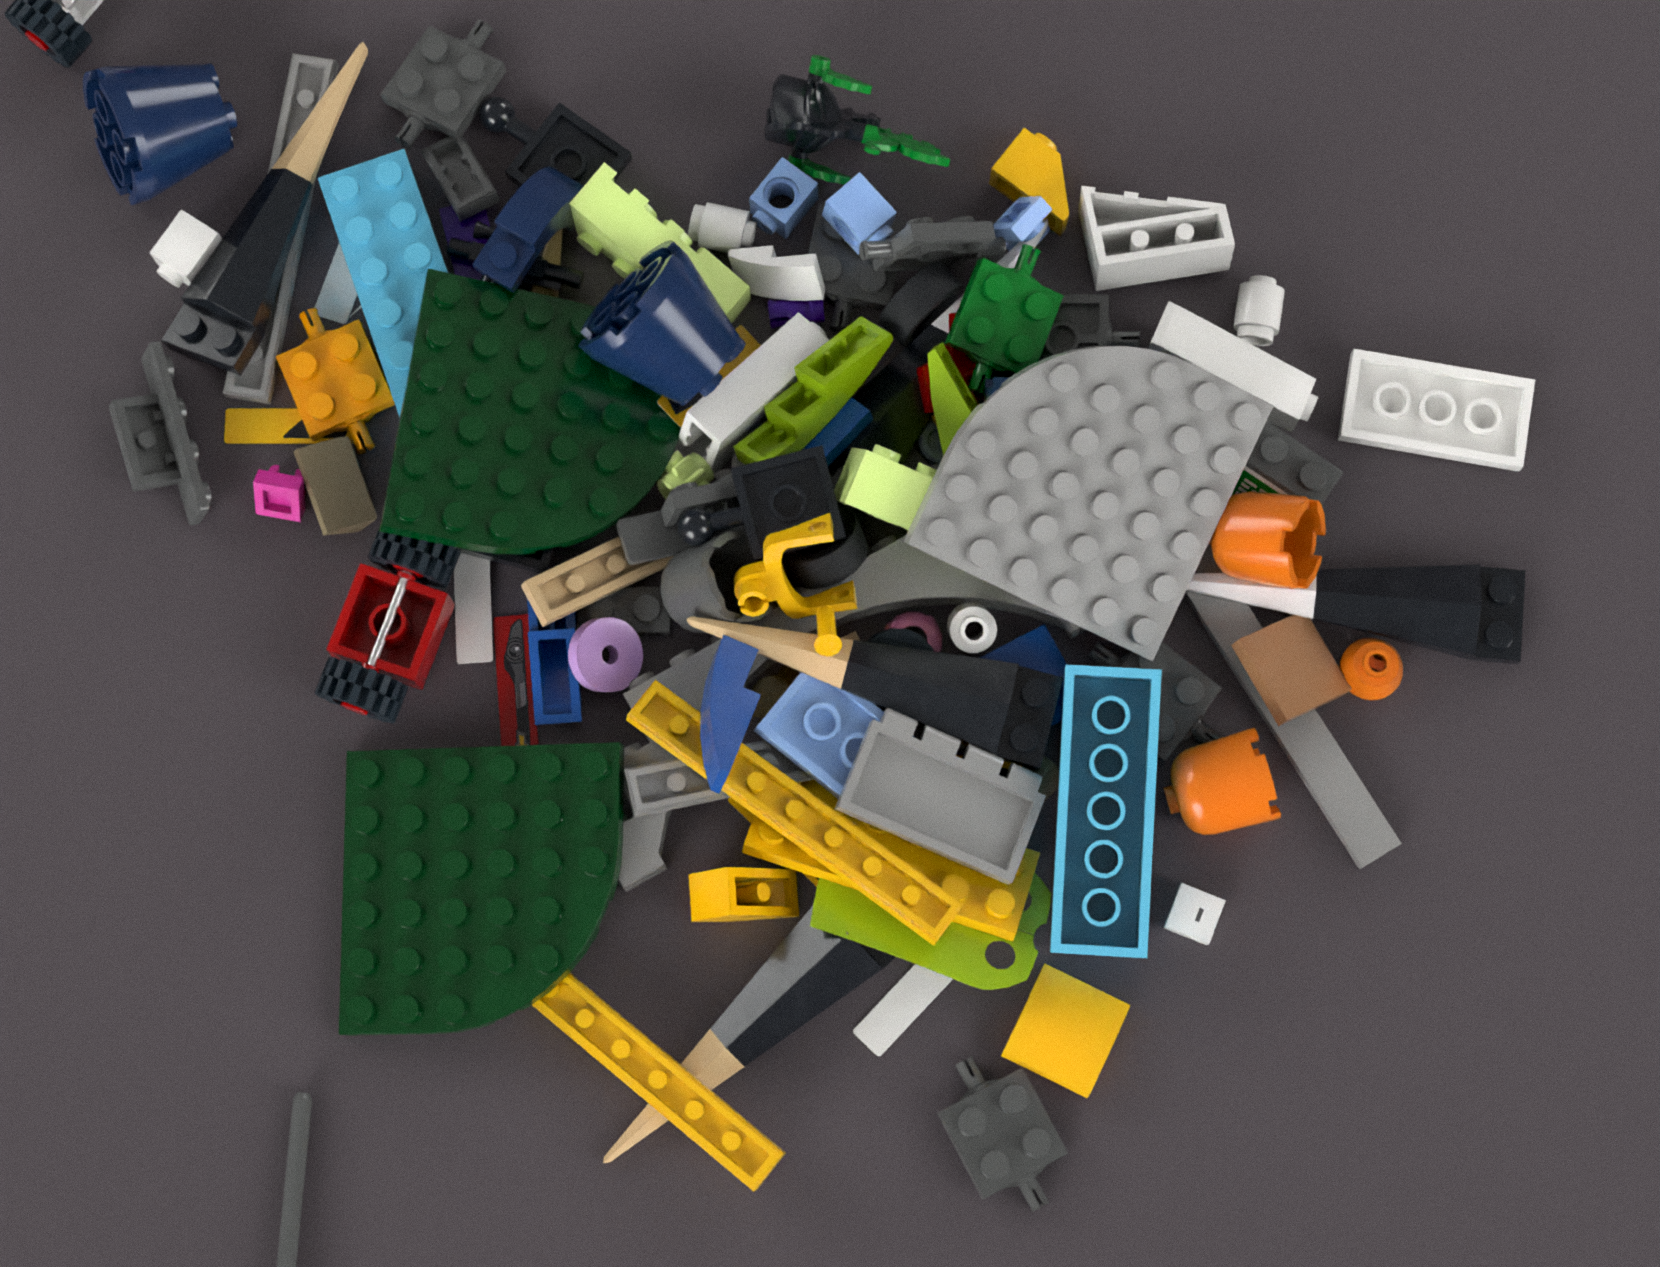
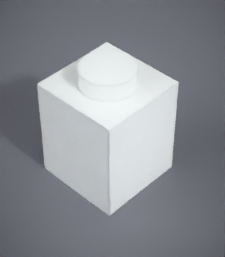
[150,209,222,288]

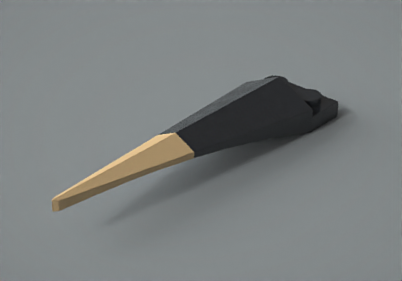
[162,42,368,376]
[687,616,1063,770]
[603,905,896,1163]

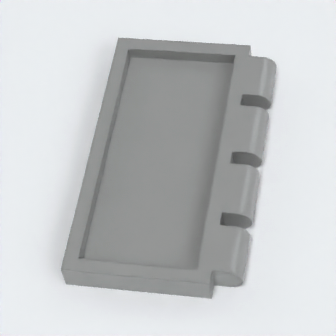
[835,707,1046,885]

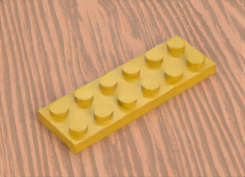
[742,780,1040,942]

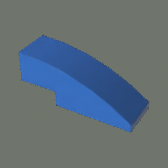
[527,599,582,725]
[700,635,761,794]

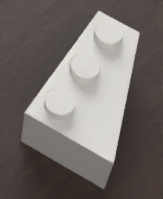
[1078,185,1235,291]

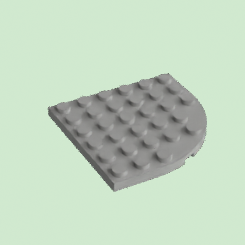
[903,346,1274,661]

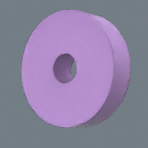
[568,617,643,693]

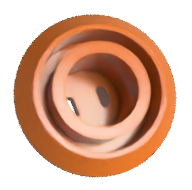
[1339,638,1403,700]

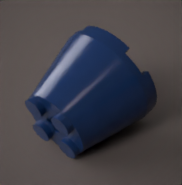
[83,63,237,205]
[578,240,746,406]

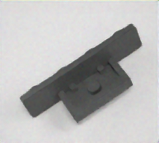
[109,341,212,525]
[616,473,748,565]

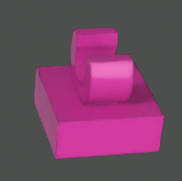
[253,465,306,522]

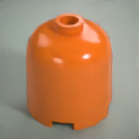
[1209,491,1326,589]
[1163,727,1281,835]

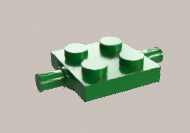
[944,244,1064,396]

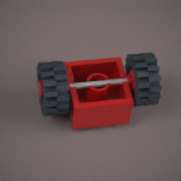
[314,526,460,724]

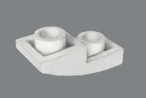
[728,245,825,301]

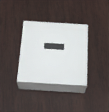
[1163,883,1226,945]

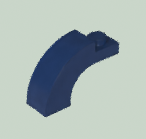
[472,167,584,293]

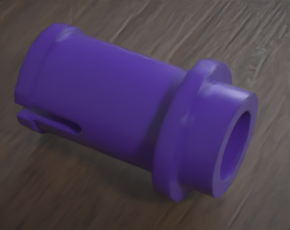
[768,299,825,329]

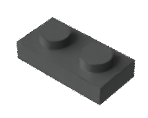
[577,587,671,636]

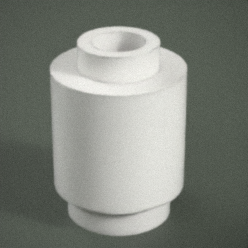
[688,202,757,253]
[1233,275,1285,346]
[947,602,997,653]

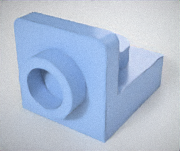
[993,196,1053,251]

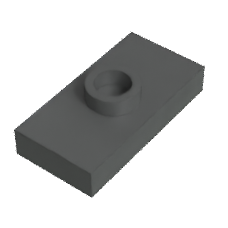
[421,135,500,222]

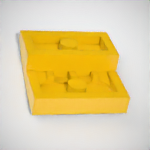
[1001,963,1131,1098]

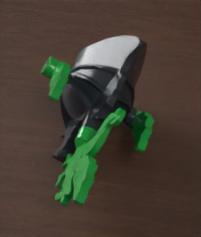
[764,55,951,185]

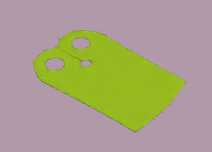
[810,873,1052,990]

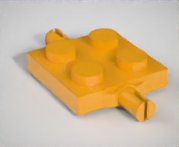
[276,308,395,454]

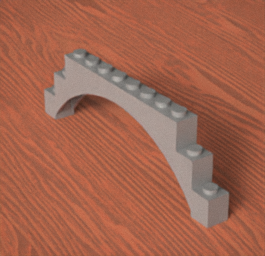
[618,535,1087,892]

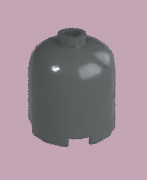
[660,530,773,634]

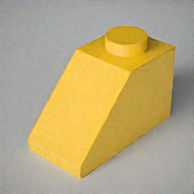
[989,128,1069,236]
[688,867,799,922]

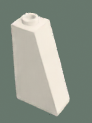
[1148,301,1318,432]
[674,312,829,474]

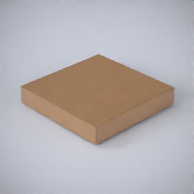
[1231,615,1352,726]

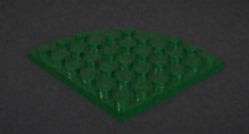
[379,269,681,555]
[339,742,624,1036]

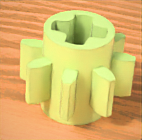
[657,450,714,499]

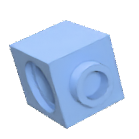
[749,157,818,239]
[822,172,897,255]

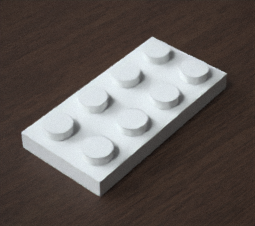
[1338,349,1535,472]

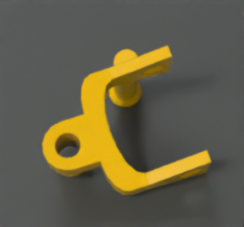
[733,513,858,657]

